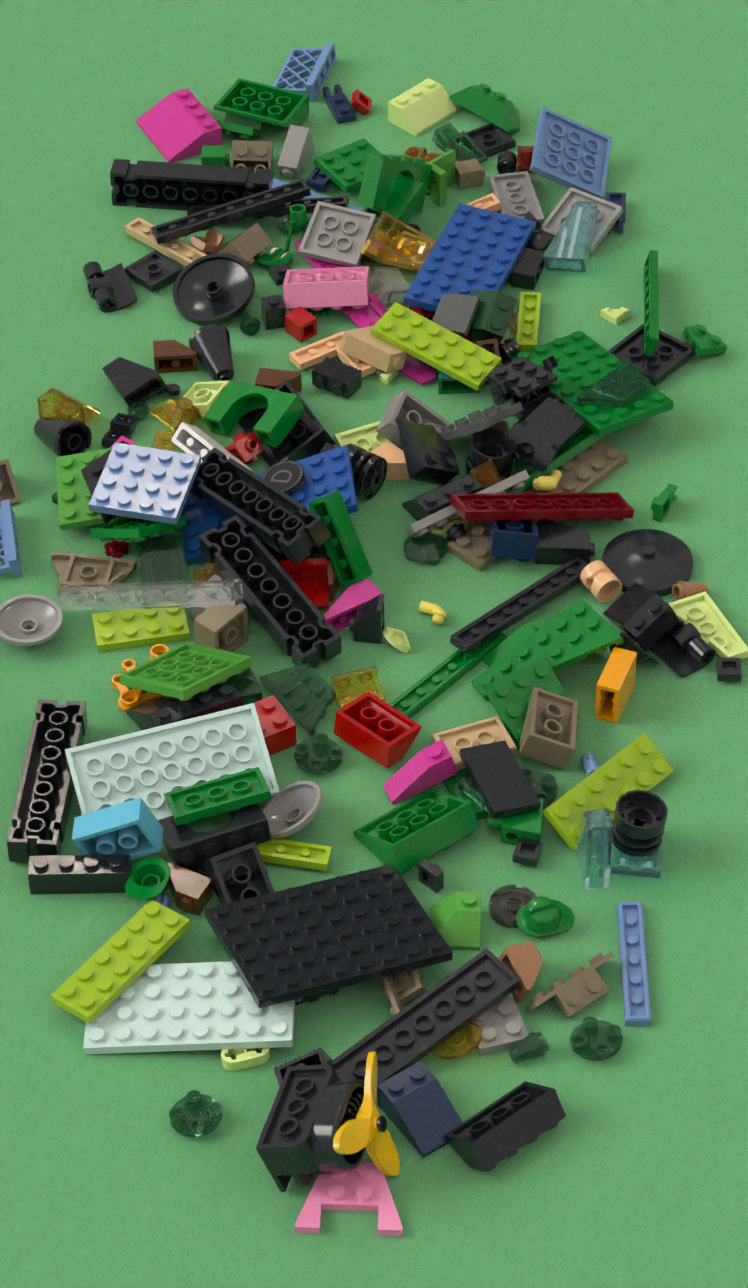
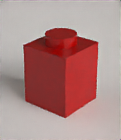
[285,306,317,343]

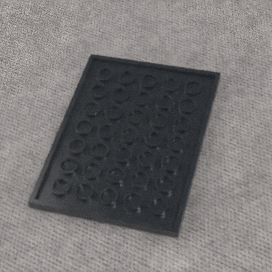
[205,865,453,1009]

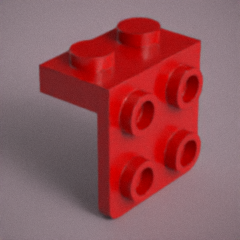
[281,558,329,610]

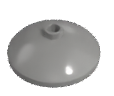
[0,594,63,646]
[261,781,323,838]

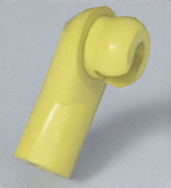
[533,469,562,491]
[419,601,447,625]

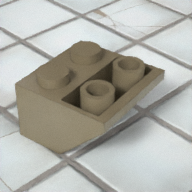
[231,140,274,173]

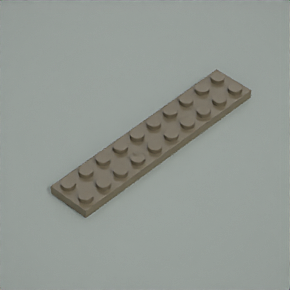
[447,440,628,572]

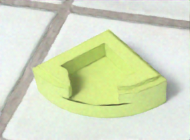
[600,307,630,325]
[377,368,398,385]
[382,626,411,654]

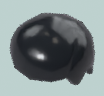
[525,231,556,259]

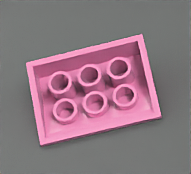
[283,266,369,311]

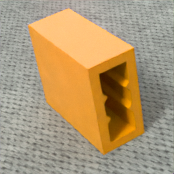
[594,647,637,724]

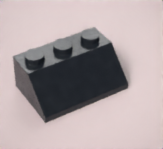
[402,474,483,529]

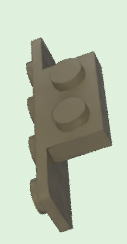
[525,952,614,1018]
[379,969,426,1016]

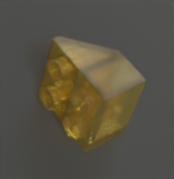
[37,388,100,424]

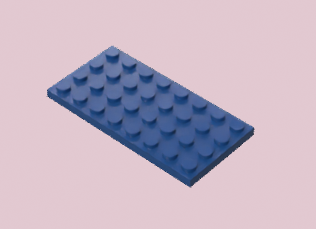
[403,203,536,312]
[181,445,359,566]

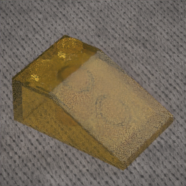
[360,211,436,271]

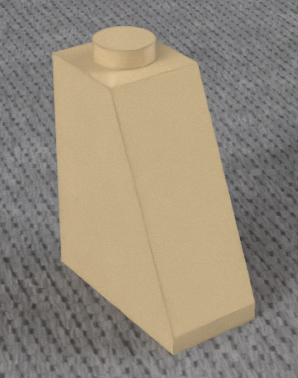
[340,326,407,373]

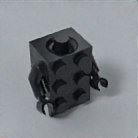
[487,355,564,420]

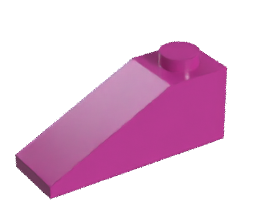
[323,578,382,631]
[383,739,458,805]

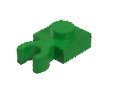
[651,484,678,522]

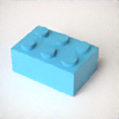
[72,798,164,860]

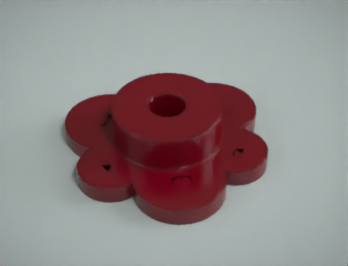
[104,539,129,558]

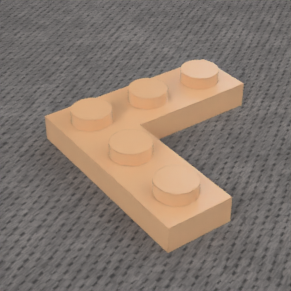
[289,331,377,377]

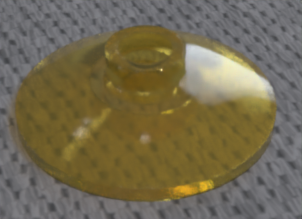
[433,1023,483,1059]

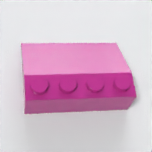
[136,88,222,163]

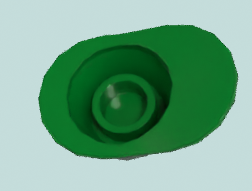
[125,857,171,901]
[516,896,574,937]

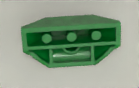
[449,83,520,133]

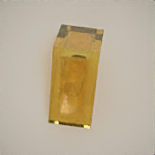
[148,397,199,432]

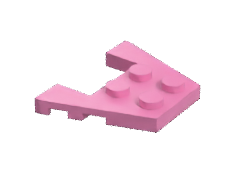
[295,1161,403,1237]

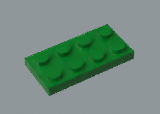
[164,767,272,826]

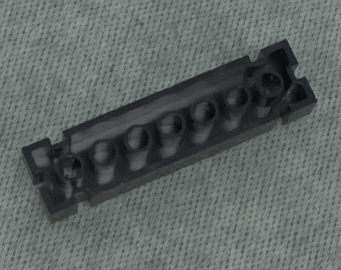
[110,159,273,217]
[190,447,331,565]
[199,515,341,675]
[7,699,88,863]

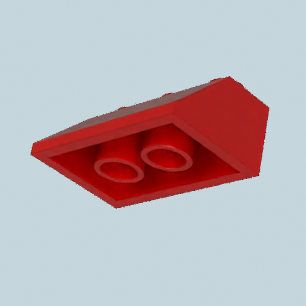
[334,691,421,769]

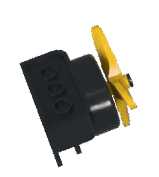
[256,1051,400,1192]

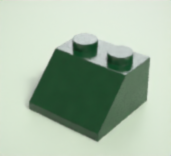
[469,290,518,344]

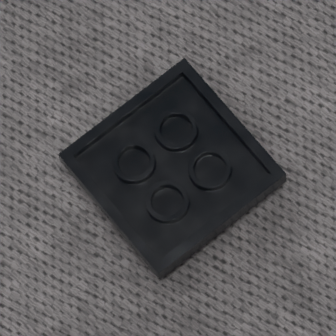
[608,323,695,386]

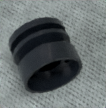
[465,428,515,487]
[347,443,387,500]
[610,790,668,857]

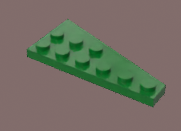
[471,597,624,701]

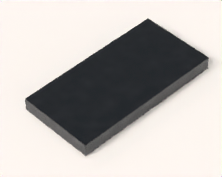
[459,740,541,819]

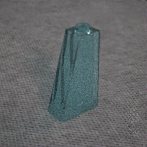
[543,201,598,272]
[575,809,613,891]

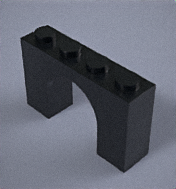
[158,804,272,868]

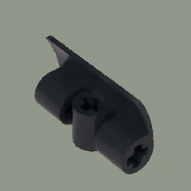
[83,261,137,313]
[650,617,716,677]

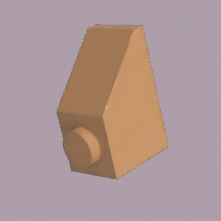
[498,941,543,1003]

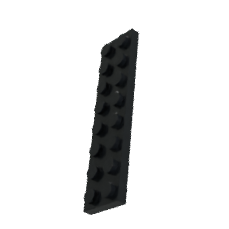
[333,948,521,1085]

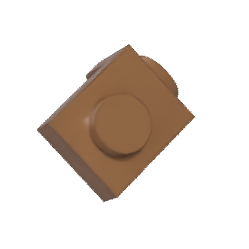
[189,227,225,254]

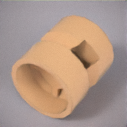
[580,560,622,603]

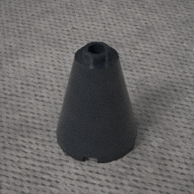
[189,324,234,381]
[34,417,92,457]

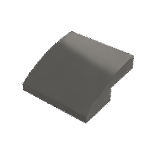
[432,294,480,337]

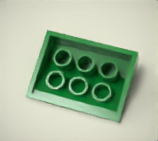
[214,78,309,127]
[353,788,479,873]

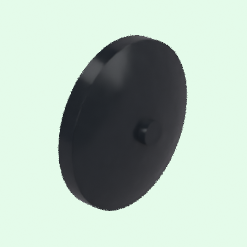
[173,253,255,326]
[602,529,693,597]

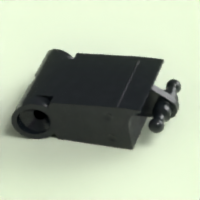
[502,397,585,474]

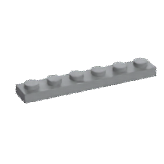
[405,470,530,537]

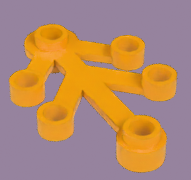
[111,644,169,712]

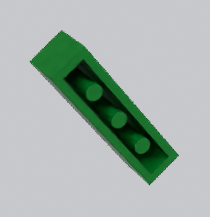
[308,490,373,588]

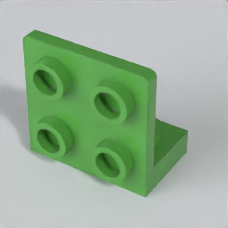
[425,149,456,207]

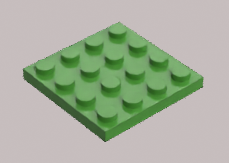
[56,443,144,530]
[119,642,253,701]

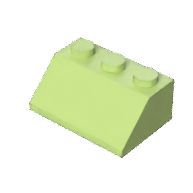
[388,78,456,137]

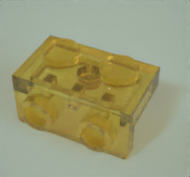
[331,666,385,709]

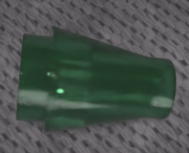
[239,309,261,336]
[508,1031,549,1064]

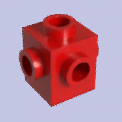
[225,431,264,464]

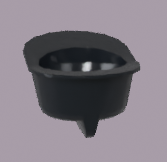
[609,625,660,665]

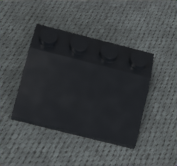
[238,380,336,467]
[126,682,244,730]

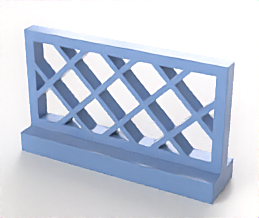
[273,43,337,101]
[0,499,23,577]

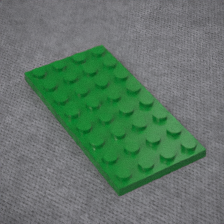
[509,331,673,437]

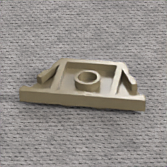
[50,551,137,596]

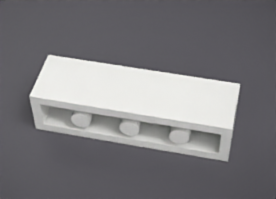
[171,422,253,471]

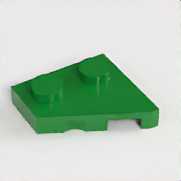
[683,324,728,356]

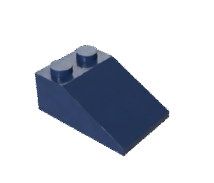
[488,519,539,562]
[377,1061,463,1158]

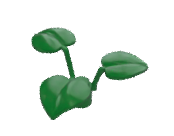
[258,204,310,267]

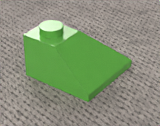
[430,891,482,951]

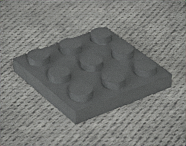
[439,401,523,441]

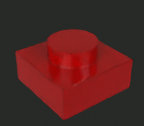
[351,89,372,116]

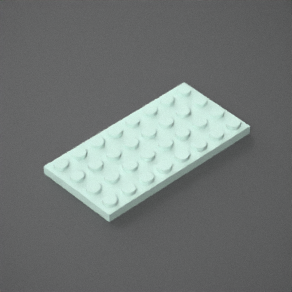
[65,703,279,820]
[83,961,296,1055]

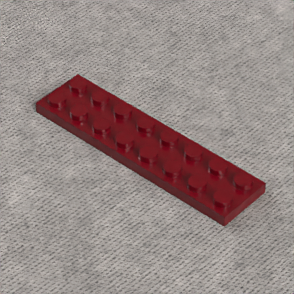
[450,492,634,522]

